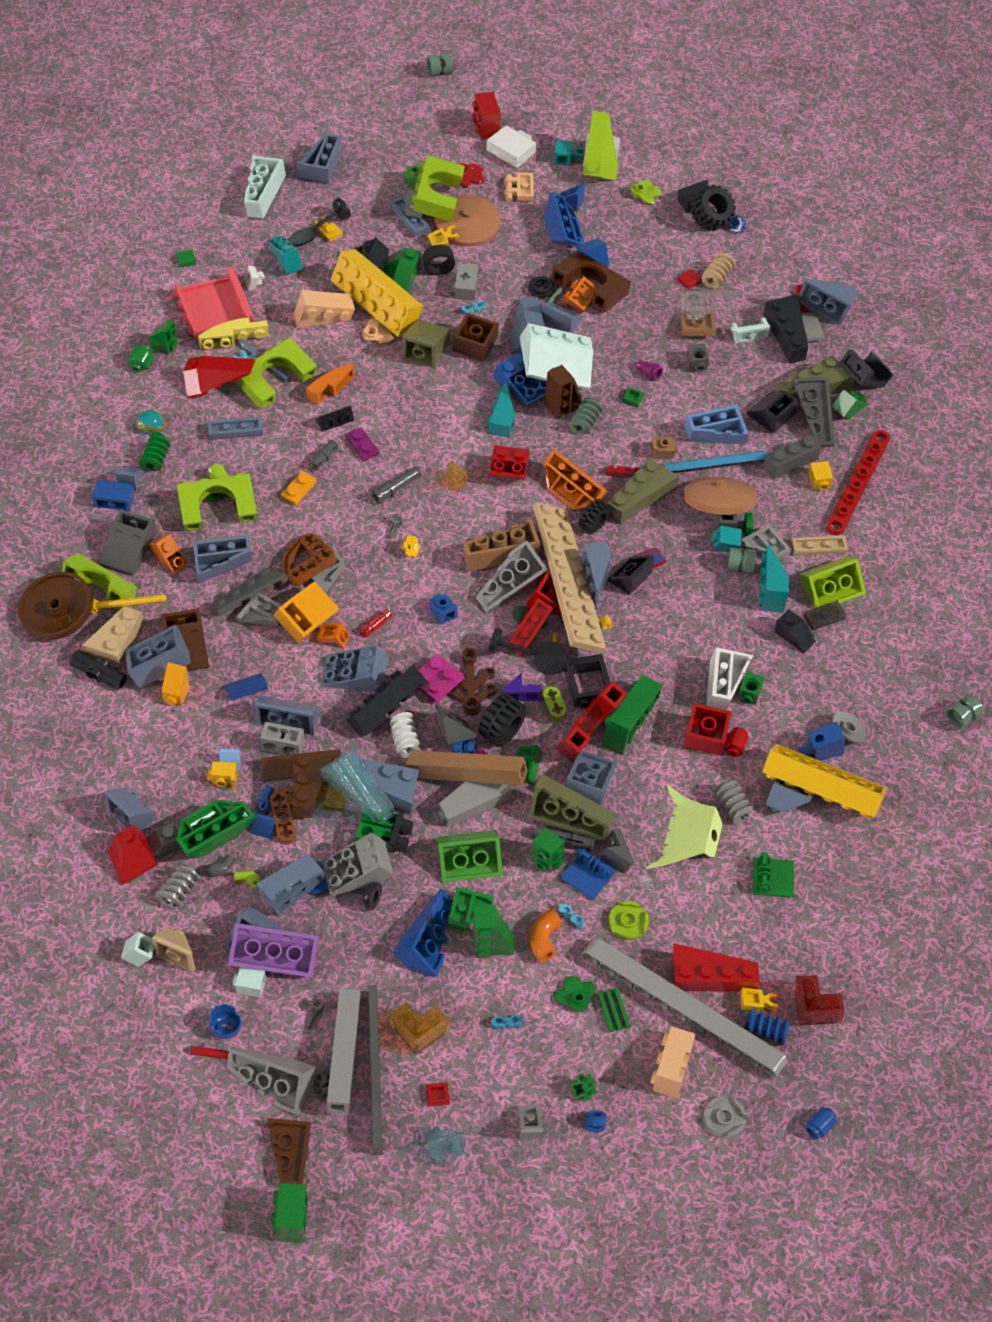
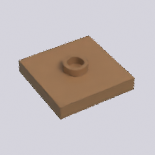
[679,312,716,336]

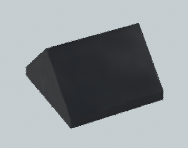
[607,555,655,595]

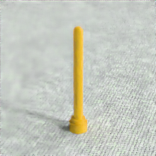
[91,595,167,614]

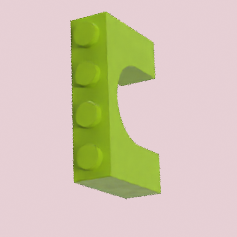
[411,155,465,222]
[235,337,317,410]
[177,473,257,531]

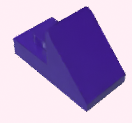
[503,673,542,701]

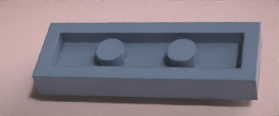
[390,196,429,237]
[208,416,263,439]

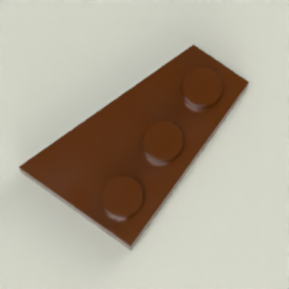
[267,1118,311,1184]

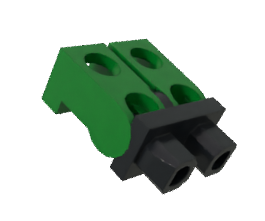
[355,804,414,853]

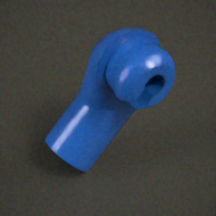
[257,784,275,813]

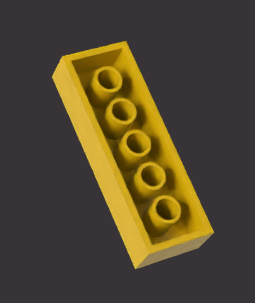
[330,249,423,337]
[762,744,888,818]

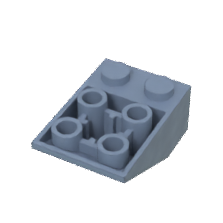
[581,541,611,610]
[322,645,388,692]

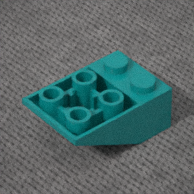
[758,545,789,613]

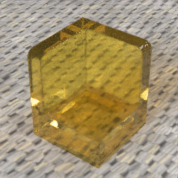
[440,461,468,493]

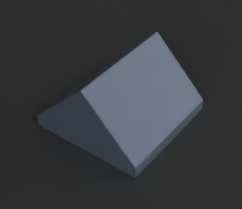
[541,302,583,333]

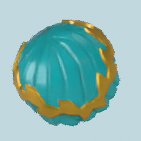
[136,409,166,434]

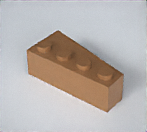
[463,518,540,571]

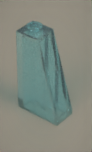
[320,748,394,823]

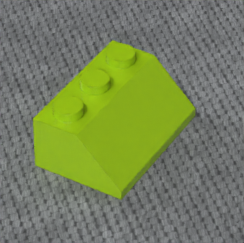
[799,556,866,612]

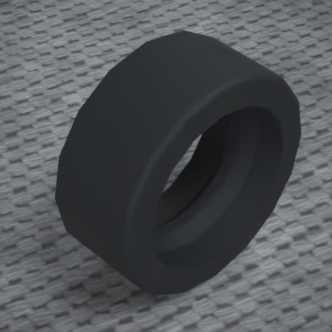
[422,244,455,276]

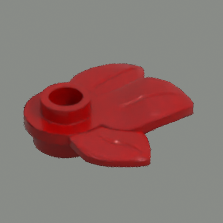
[459,163,484,188]

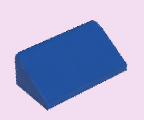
[225,673,268,701]

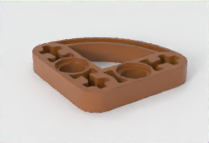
[282,533,337,586]

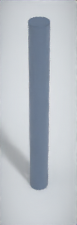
[238,339,290,383]

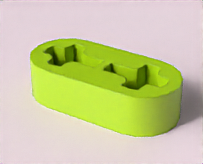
[543,686,566,721]

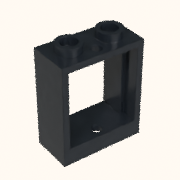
[564,654,610,708]

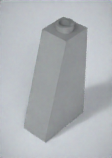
[437,782,512,828]

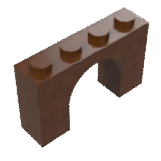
[551,250,631,313]

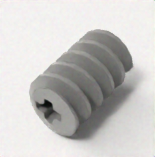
[714,780,753,824]
[156,864,201,909]

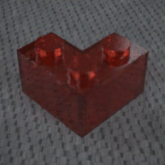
[793,975,845,1026]

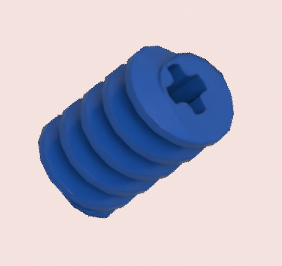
[744,1007,790,1045]

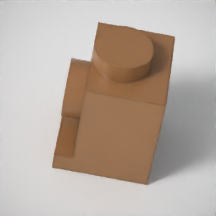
[651,435,678,459]

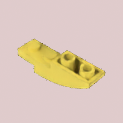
[198,317,268,349]

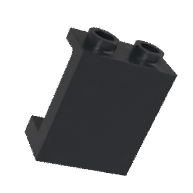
[839,349,893,388]

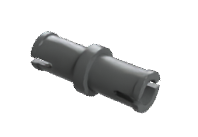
[309,440,338,471]

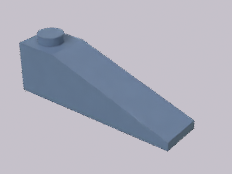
[509,297,544,354]

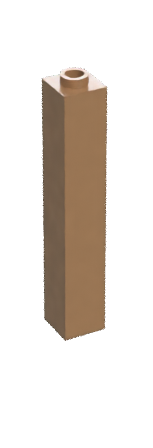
[405,750,528,785]

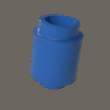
[805,1107,837,1140]

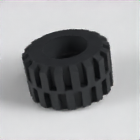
[690,184,736,231]
[478,693,527,747]

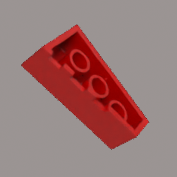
[671,943,760,992]

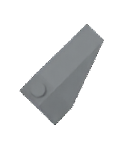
[226,1047,316,1115]

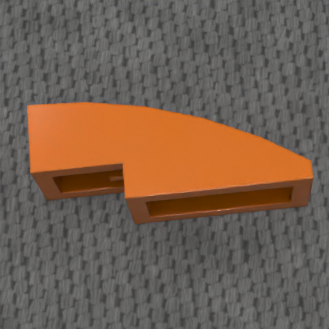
[306,363,355,405]

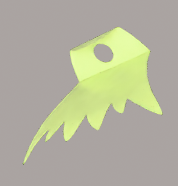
[645,785,722,869]

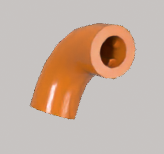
[529,908,562,963]

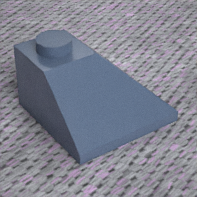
[765,778,815,813]

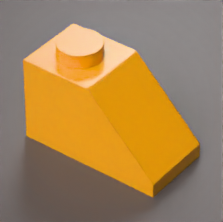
[162,662,190,706]

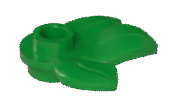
[553,976,595,1012]

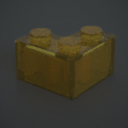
[389,1002,450,1056]

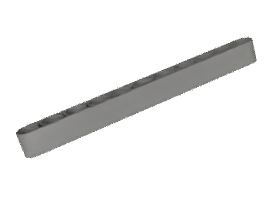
[582,937,788,1079]

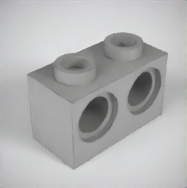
[260,722,305,755]

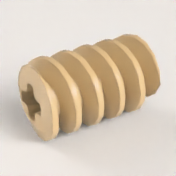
[702,253,735,289]

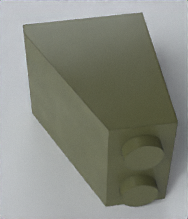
[402,319,450,368]

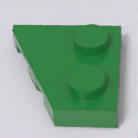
[447,887,495,932]

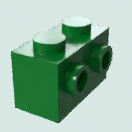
[531,827,565,873]

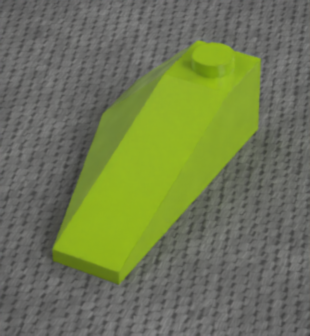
[583,111,618,181]

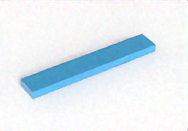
[660,450,768,471]

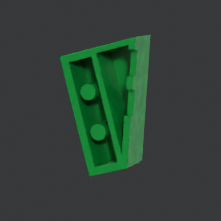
[473,905,515,958]

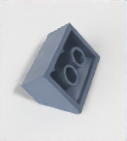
[125,625,191,688]
[255,696,320,735]

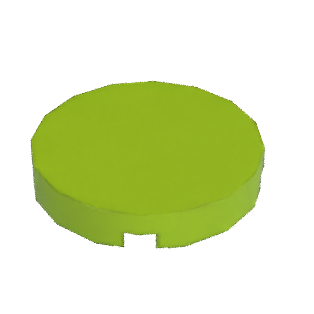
[608,901,649,940]

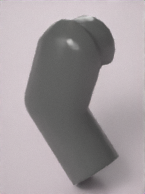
[205,855,235,876]

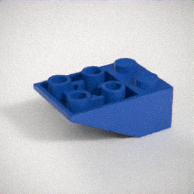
[493,351,547,406]

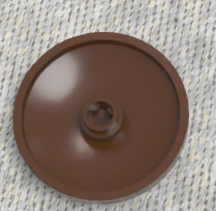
[18,571,93,640]

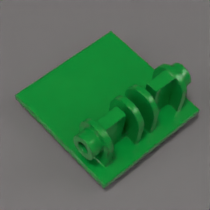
[753,852,794,897]

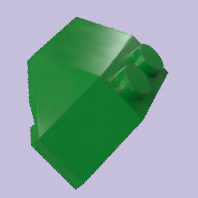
[176,800,255,857]

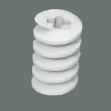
[389,712,421,757]

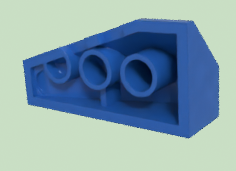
[393,889,453,977]

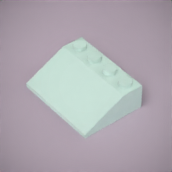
[520,323,593,389]

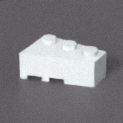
[706,647,753,710]

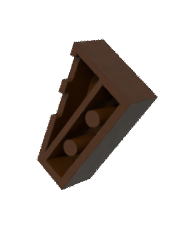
[545,364,582,419]
[292,753,333,818]

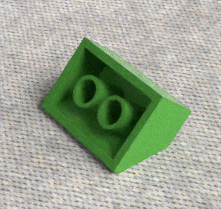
[436,830,503,883]

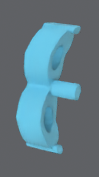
[461,301,486,315]
[558,903,584,929]

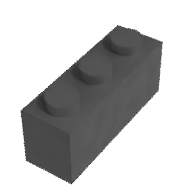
[764,435,821,479]

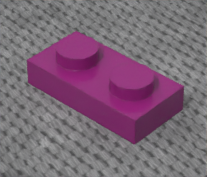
[346,427,379,461]

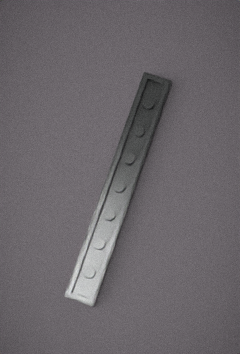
[368,985,382,1155]

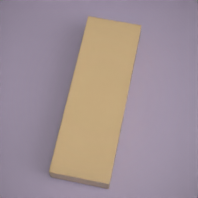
[790,535,848,556]

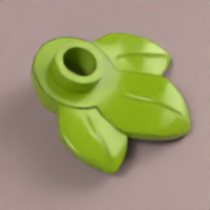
[631,180,662,204]

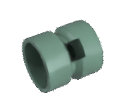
[427,52,453,76]
[727,547,756,574]
[946,695,984,729]

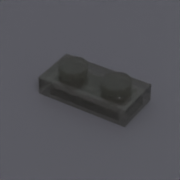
[803,600,846,631]

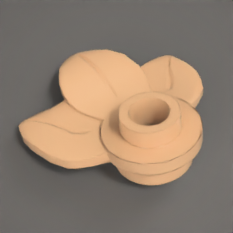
[362,318,394,343]

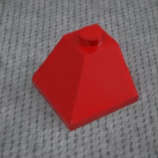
[108,824,158,885]

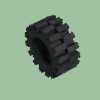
[579,498,612,534]

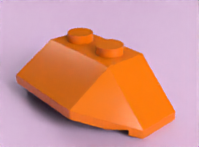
[543,449,607,510]

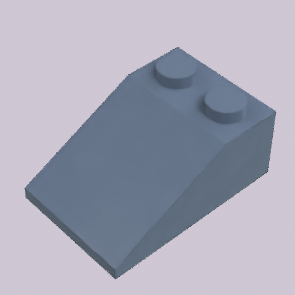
[798,278,858,325]
[565,751,617,805]

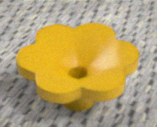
[401,535,420,558]

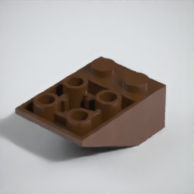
[161,608,209,671]

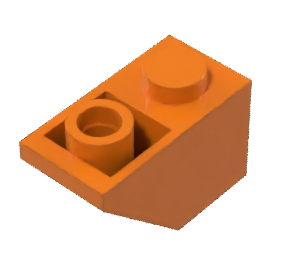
[148,534,189,575]

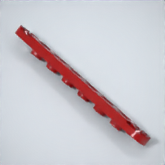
[826,430,890,536]

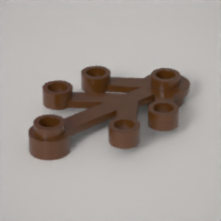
[447,647,496,715]

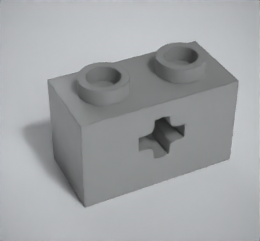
[452,263,479,301]

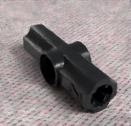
[70,650,127,690]

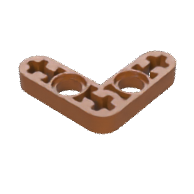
[270,786,327,845]

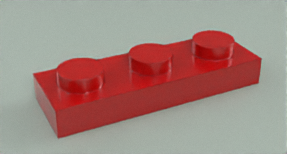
[508,598,554,656]

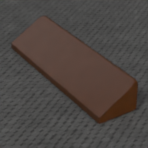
[262,749,341,782]

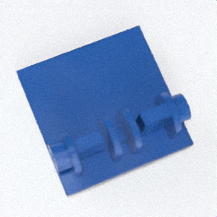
[560,849,616,900]

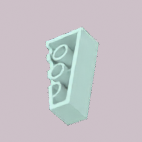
[244,155,286,219]

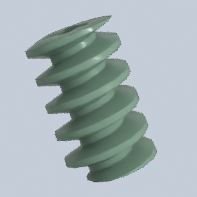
[569,398,603,435]

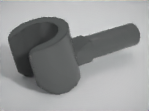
[387,514,402,539]
[305,999,324,1029]

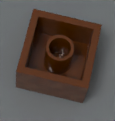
[453,313,499,361]

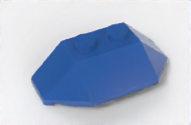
[544,192,584,246]

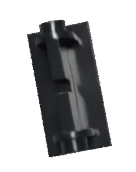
[316,406,354,432]

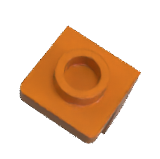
[317,623,349,648]

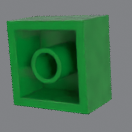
[271,1183,308,1243]

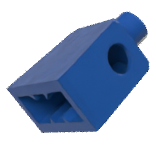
[798,721,845,761]

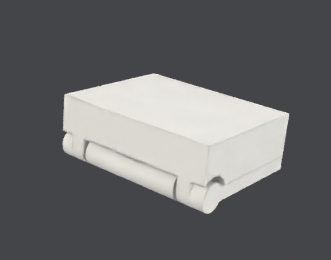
[486,125,536,168]

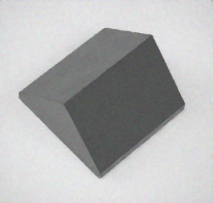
[434,703,477,745]

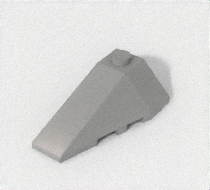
[476,540,548,612]

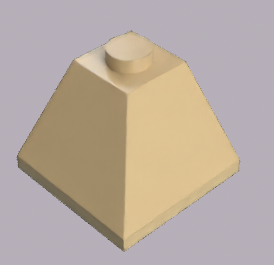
[152,927,195,972]

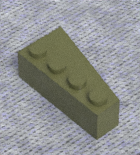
[776,355,854,404]
[607,458,679,524]

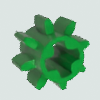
[570,1073,598,1101]

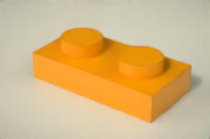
[281,471,317,506]

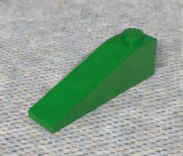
[384,248,422,293]

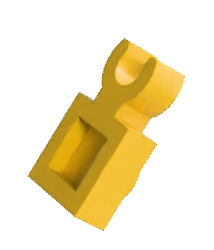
[315,216,343,242]
[428,225,459,246]
[740,987,778,1012]

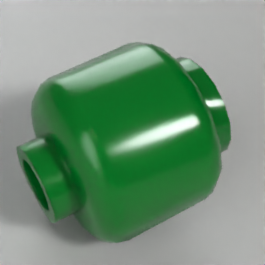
[128,344,154,372]

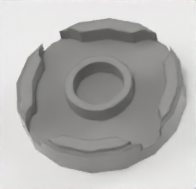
[703,1096,747,1139]

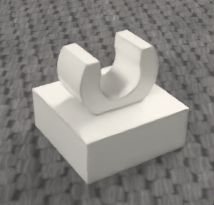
[244,266,265,290]

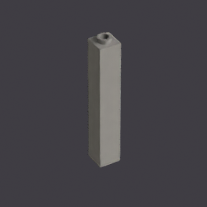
[327,988,361,1114]

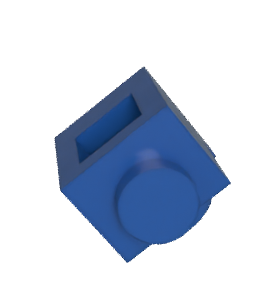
[430,593,457,625]

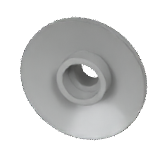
[832,711,867,743]

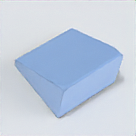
[219,749,241,771]

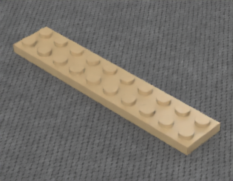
[533,502,606,653]

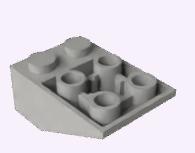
[322,833,394,896]

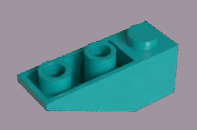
[268,236,302,274]
[487,383,515,438]

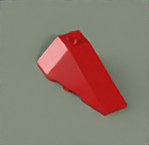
[183,356,255,398]

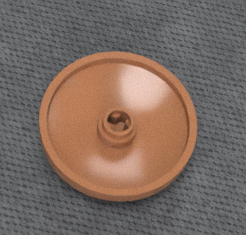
[435,195,501,247]
[684,477,758,515]

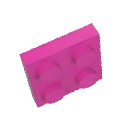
[419,654,464,703]

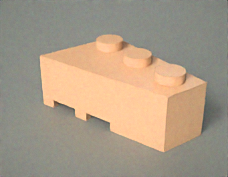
[294,290,355,328]
[650,1026,696,1099]

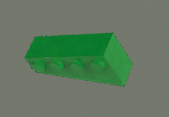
[602,675,663,755]

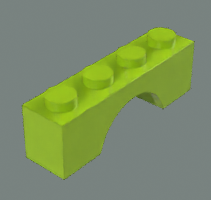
[62,553,137,610]

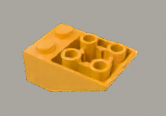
[274,581,340,644]

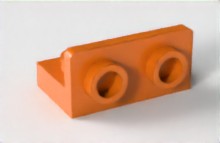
[561,276,598,314]

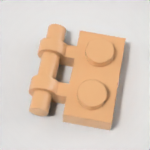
[504,173,534,202]

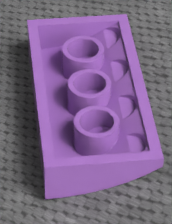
[228,923,319,978]

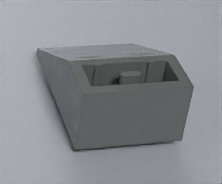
[99,509,157,575]

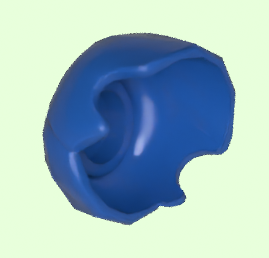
[209,1004,242,1039]

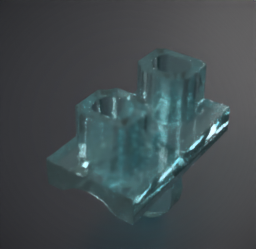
[424,1126,464,1166]

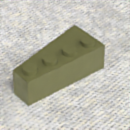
[529,773,614,842]

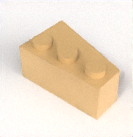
[82,606,144,668]

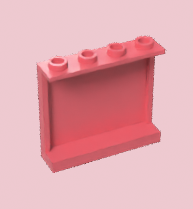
[172,267,254,341]

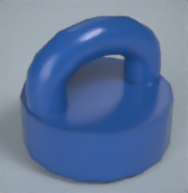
[729,216,747,233]
[585,1111,607,1133]

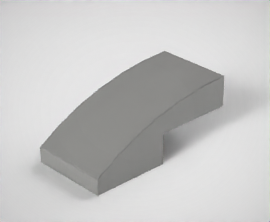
[801,313,824,342]

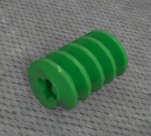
[139,432,171,471]

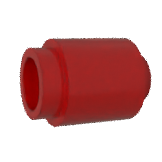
[724,727,748,757]

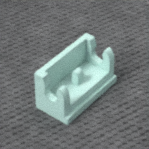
[730,317,770,343]

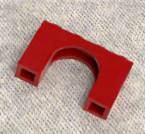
[555,681,628,760]

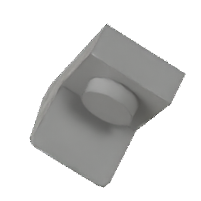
[518,1105,543,1140]

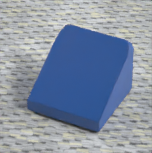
[252,813,275,839]

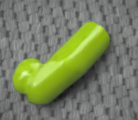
[234,870,262,889]

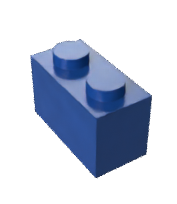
[92,480,135,511]

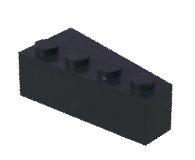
[763,294,808,364]
[346,665,428,737]

